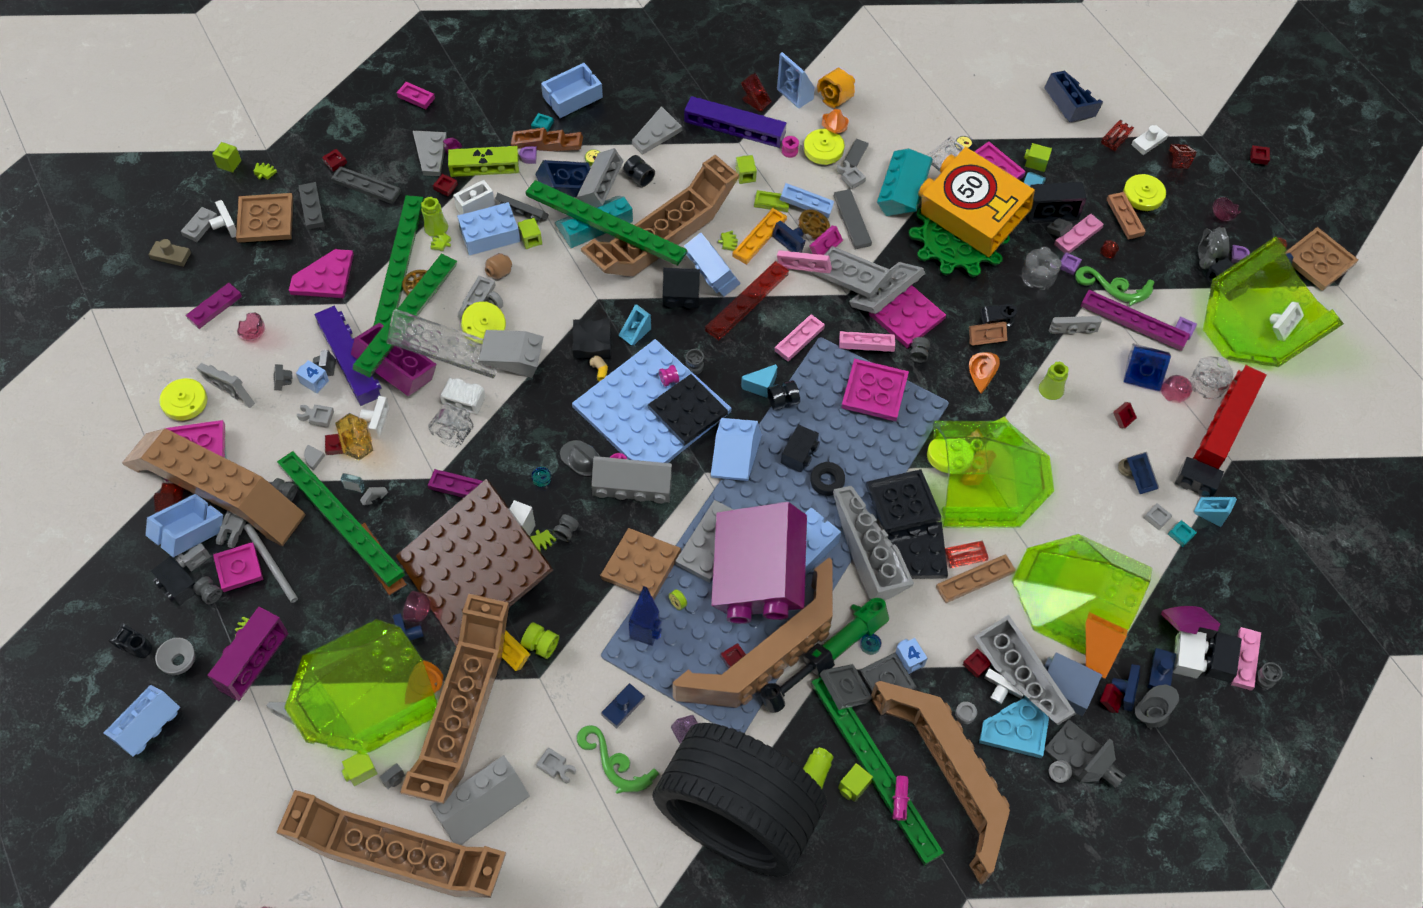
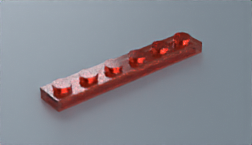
[705,261,789,341]

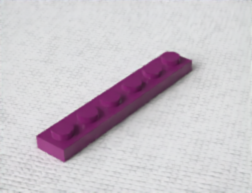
[1081,290,1190,351]

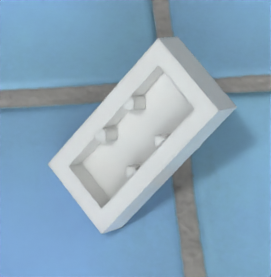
[1131,125,1168,155]
[209,200,236,238]
[1270,302,1304,341]
[360,396,389,439]
[984,669,1023,704]

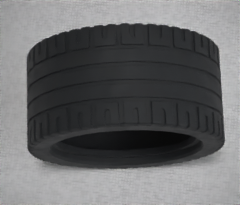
[652,723,827,877]

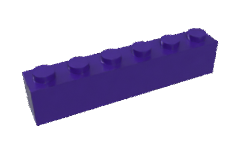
[684,96,787,148]
[314,305,382,406]

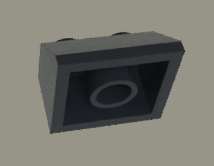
[662,267,700,309]

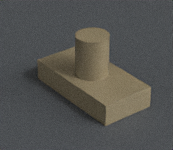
[149,239,191,267]

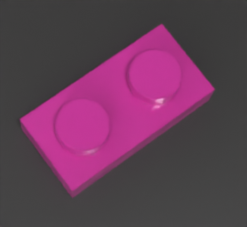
[397,82,435,109]
[809,225,843,255]

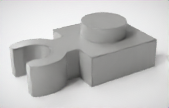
[836,160,866,189]
[297,404,334,427]
[536,747,576,783]

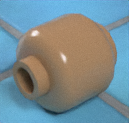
[485,253,512,280]

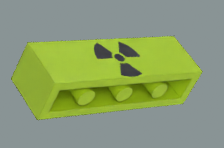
[448,146,519,177]

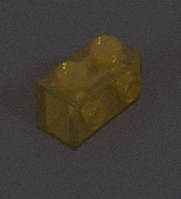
[335,413,374,460]

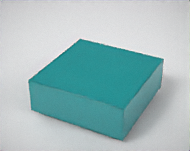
[531,113,554,132]
[1168,520,1197,547]

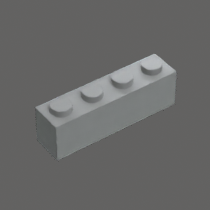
[577,148,623,207]

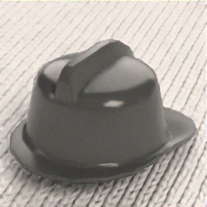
[560,440,600,476]
[1135,685,1179,730]

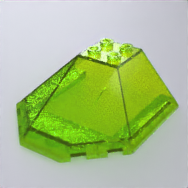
[1203,236,1344,367]
[933,421,1054,528]
[1012,534,1152,655]
[285,619,437,755]

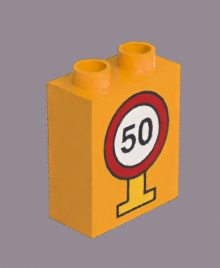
[918,146,1035,257]

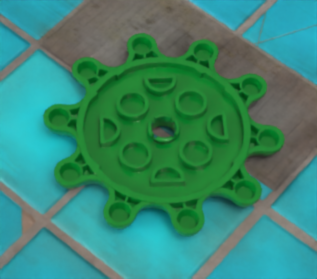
[909,208,1010,277]

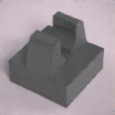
[313,350,336,376]
[273,364,293,391]

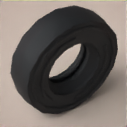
[810,462,845,496]

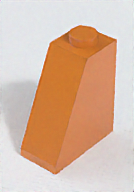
[1086,612,1128,678]

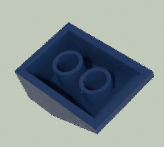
[535,160,591,197]

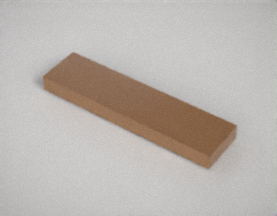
[936,554,1016,603]

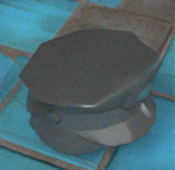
[1198,227,1230,269]

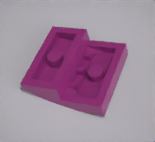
[1161,606,1220,634]

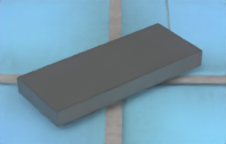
[843,138,869,168]

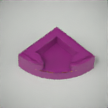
[443,138,462,154]

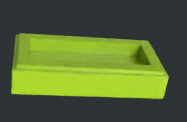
[754,190,790,212]

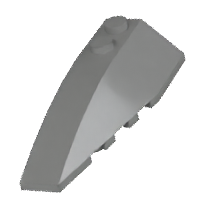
[833,486,914,600]
[974,614,1076,725]

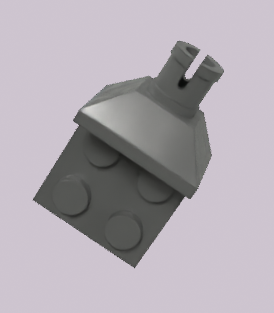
[1044,720,1126,788]

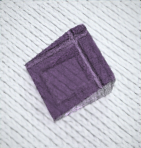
[671,715,698,744]

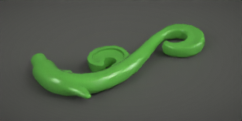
[1075,266,1154,306]
[577,725,659,793]

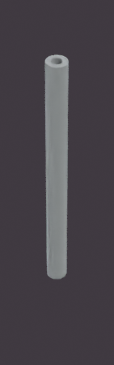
[244,524,298,603]

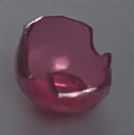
[1213,197,1241,222]
[237,312,265,341]
[1161,375,1193,403]
[403,591,430,623]

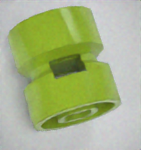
[521,622,559,659]

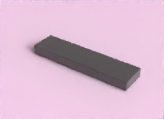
[331,166,401,204]
[834,189,872,249]

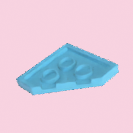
[979,696,1049,758]

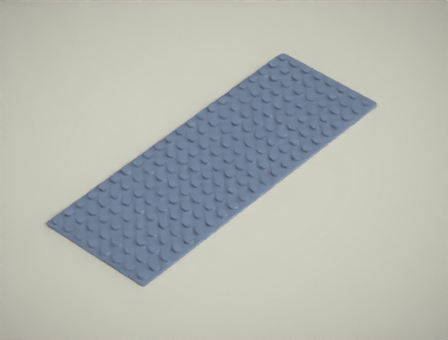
[601,337,949,733]

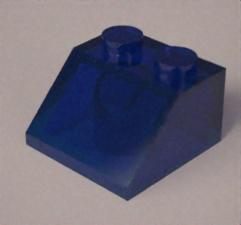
[1123,343,1171,391]
[628,586,662,646]

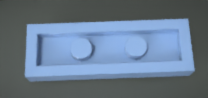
[780,183,834,218]

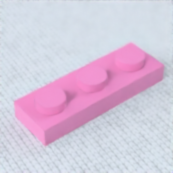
[1054,214,1104,253]
[777,250,832,274]
[774,314,825,361]
[839,331,895,352]
[1231,627,1261,691]

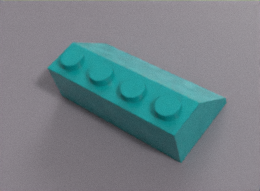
[877,148,933,216]
[555,196,633,248]

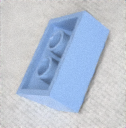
[104,685,180,756]

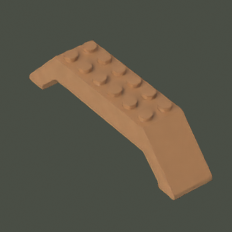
[581,155,739,277]
[122,428,305,546]
[673,558,833,708]
[400,594,509,804]
[871,681,1010,884]
[276,790,506,898]

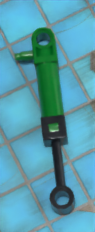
[760,598,889,713]

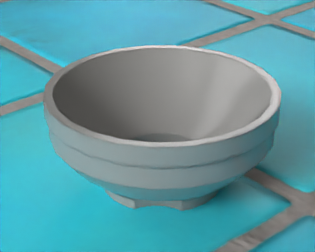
[155,638,195,675]

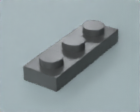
[298,182,325,230]
[495,192,549,221]

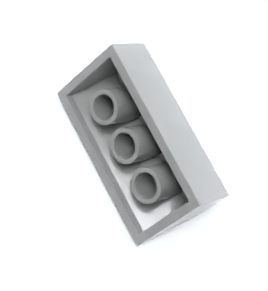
[592,456,672,503]
[430,755,530,845]

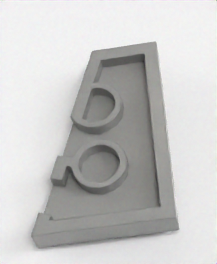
[632,106,682,155]
[413,131,447,176]
[196,363,255,408]

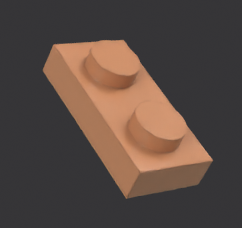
[969,322,1007,345]

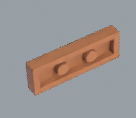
[1107,192,1146,239]

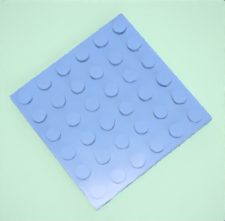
[572,339,731,463]

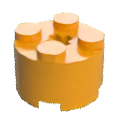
[817,67,855,108]

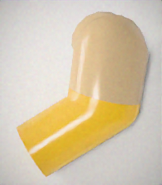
[589,356,608,381]

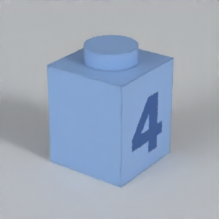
[296,360,329,393]
[896,638,928,674]

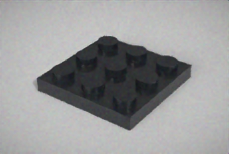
[648,374,728,446]
[866,469,942,533]
[887,522,948,579]

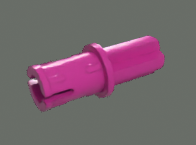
[892,776,910,821]

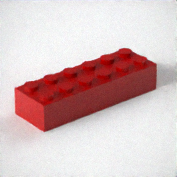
[1193,365,1267,469]

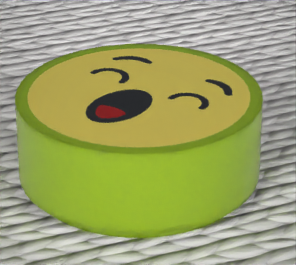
[585,150,600,166]
[669,589,687,610]

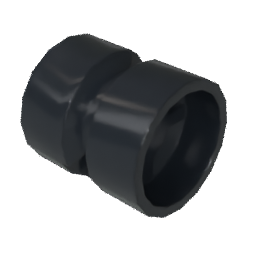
[623,155,655,187]
[767,380,800,410]

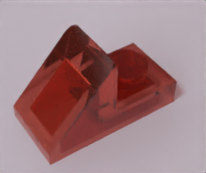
[741,73,772,111]
[1169,144,1196,169]
[154,483,184,513]

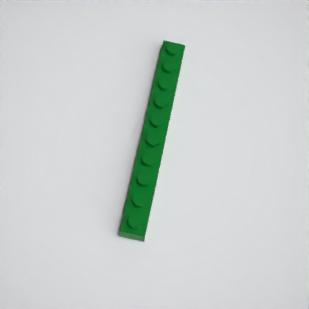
[525,180,687,266]
[373,195,424,326]
[353,253,457,378]
[277,451,405,587]
[811,677,944,866]

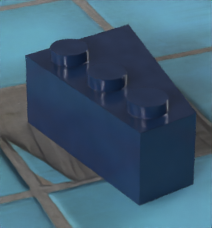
[1044,70,1103,122]

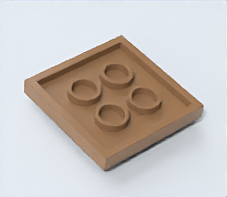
[236,193,293,243]
[1284,227,1359,291]
[600,528,681,600]

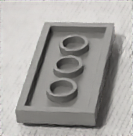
[812,246,891,298]
[850,262,925,314]
[675,500,733,583]

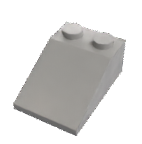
[478,330,544,378]

